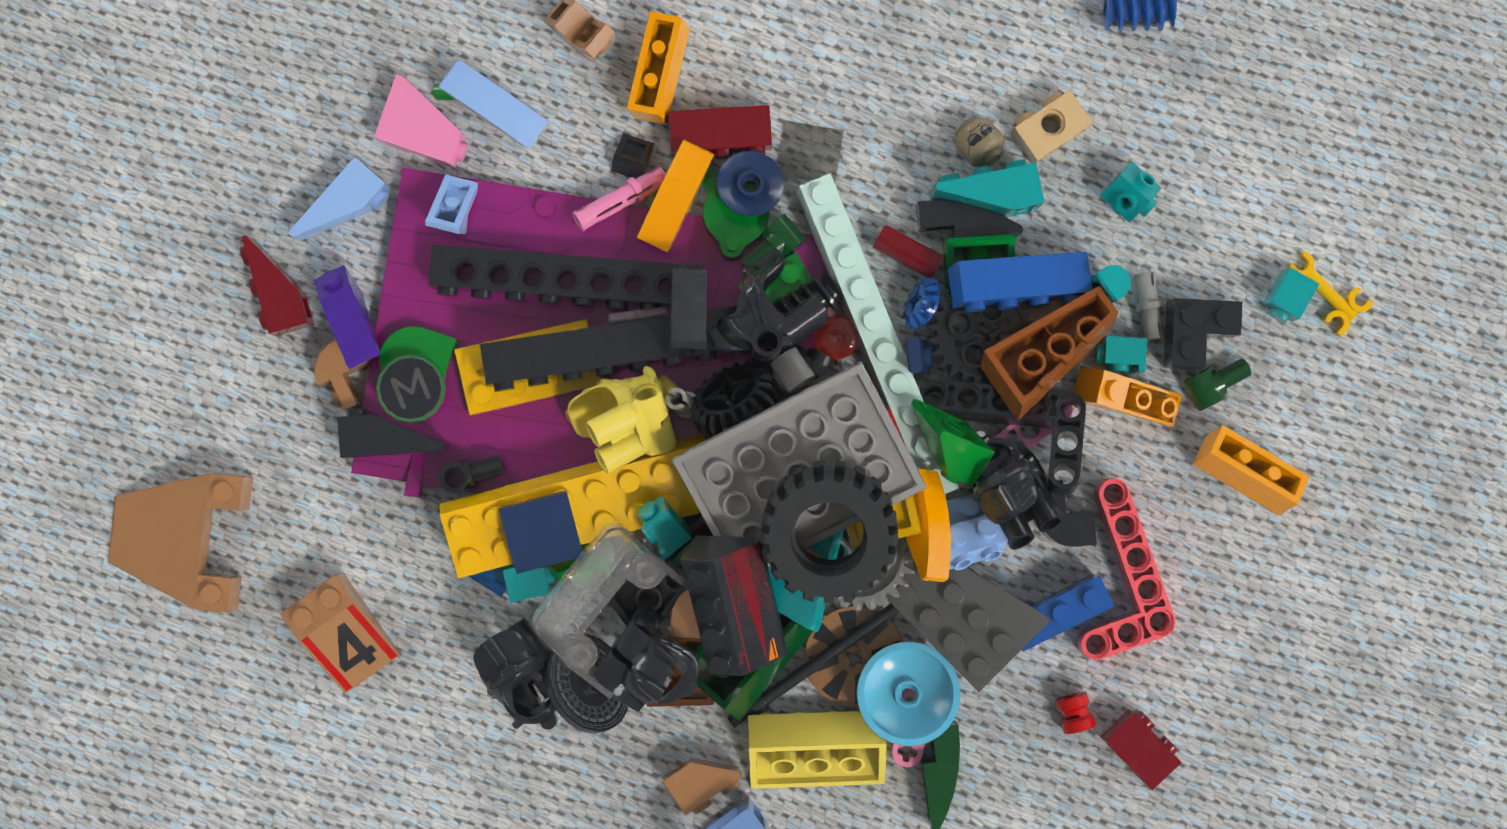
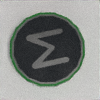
[376,354,446,423]

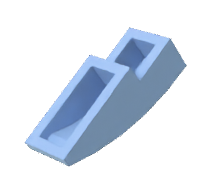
[438,59,548,149]

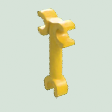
[1287,252,1373,336]

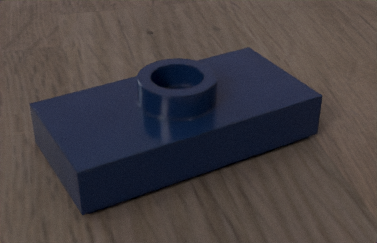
[905,338,933,375]

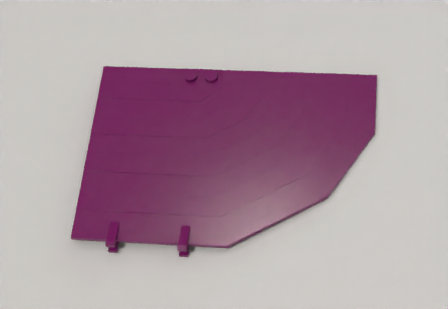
[351,168,829,498]

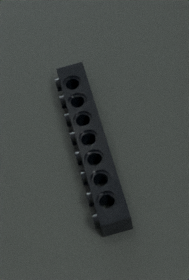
[428,245,704,312]

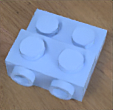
[946,494,1008,570]

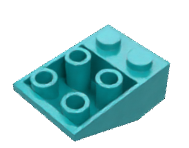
[929,159,1045,217]

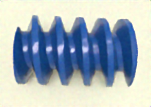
[1103,0,1177,31]

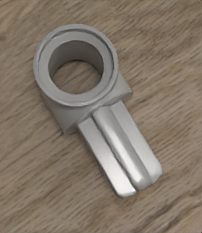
[770,347,815,396]

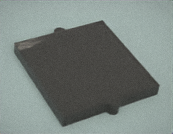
[779,121,844,183]

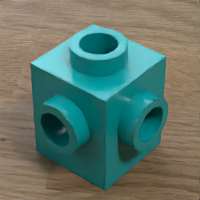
[1100,161,1161,223]

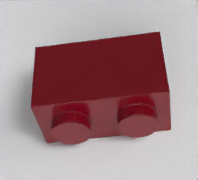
[1100,709,1182,791]

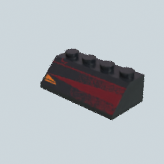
[681,535,788,676]

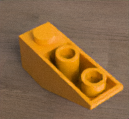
[1073,367,1182,427]

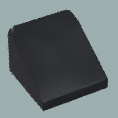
[611,133,655,179]

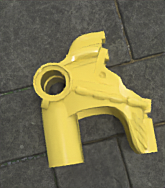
[565,366,677,474]

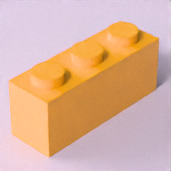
[627,11,690,125]
[1193,425,1310,515]

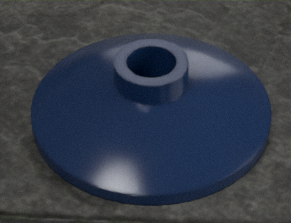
[717,151,784,216]

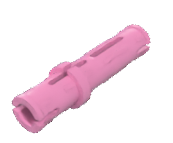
[572,165,666,231]

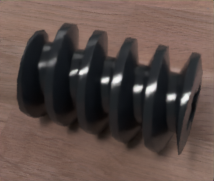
[775,272,842,320]

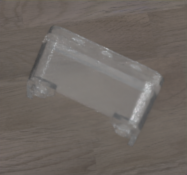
[532,523,689,699]

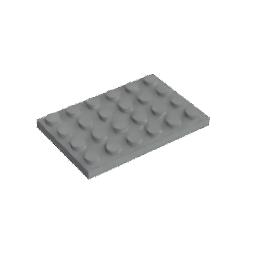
[672,362,927,567]

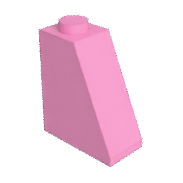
[374,74,468,168]

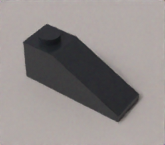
[337,409,448,458]

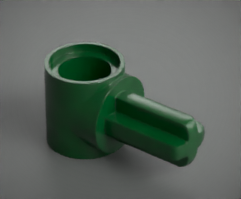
[742,213,807,269]
[1183,359,1252,411]

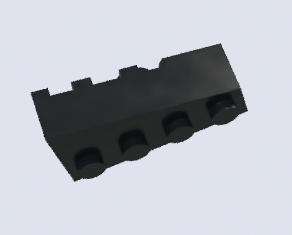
[601,513,713,627]

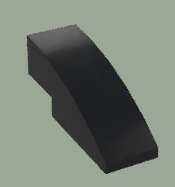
[916,201,1023,238]

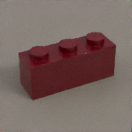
[669,105,772,159]

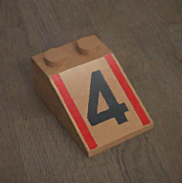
[280,573,401,694]

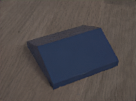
[499,491,584,574]

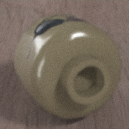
[955,117,1005,167]

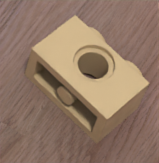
[1011,90,1093,163]

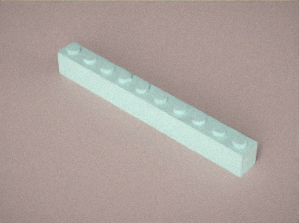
[795,173,959,494]

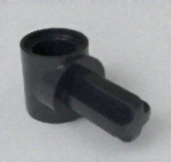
[438,455,506,494]

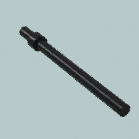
[727,603,900,728]

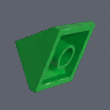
[942,234,1016,291]

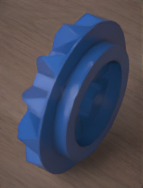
[903,277,941,329]

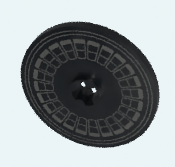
[544,633,628,734]

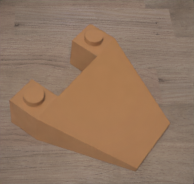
[108,473,253,613]

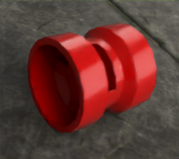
[1054,691,1096,734]

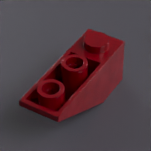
[240,236,315,336]

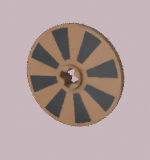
[805,606,903,708]

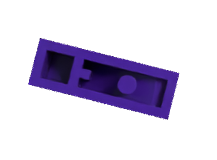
[314,265,380,369]

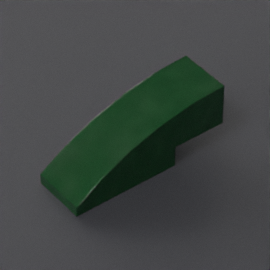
[920,721,960,829]

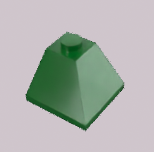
[911,398,995,486]

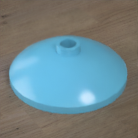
[857,642,960,746]

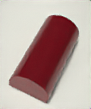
[872,225,943,278]

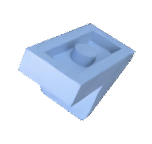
[425,174,478,234]

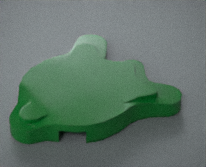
[701,166,770,260]

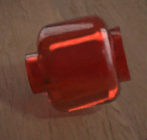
[814,315,858,360]

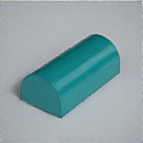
[1091,265,1131,303]

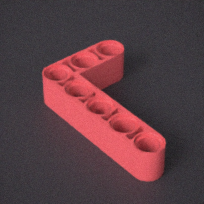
[1076,478,1176,660]

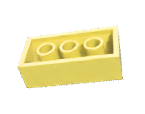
[748,711,886,789]

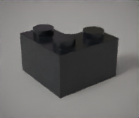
[1164,298,1243,370]

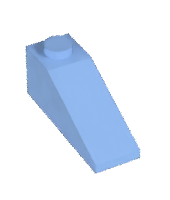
[288,157,391,241]

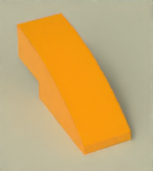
[637,140,714,252]
[905,468,951,582]

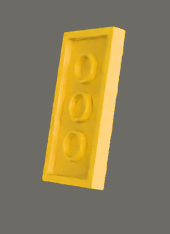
[454,319,601,416]

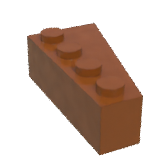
[980,286,1119,421]

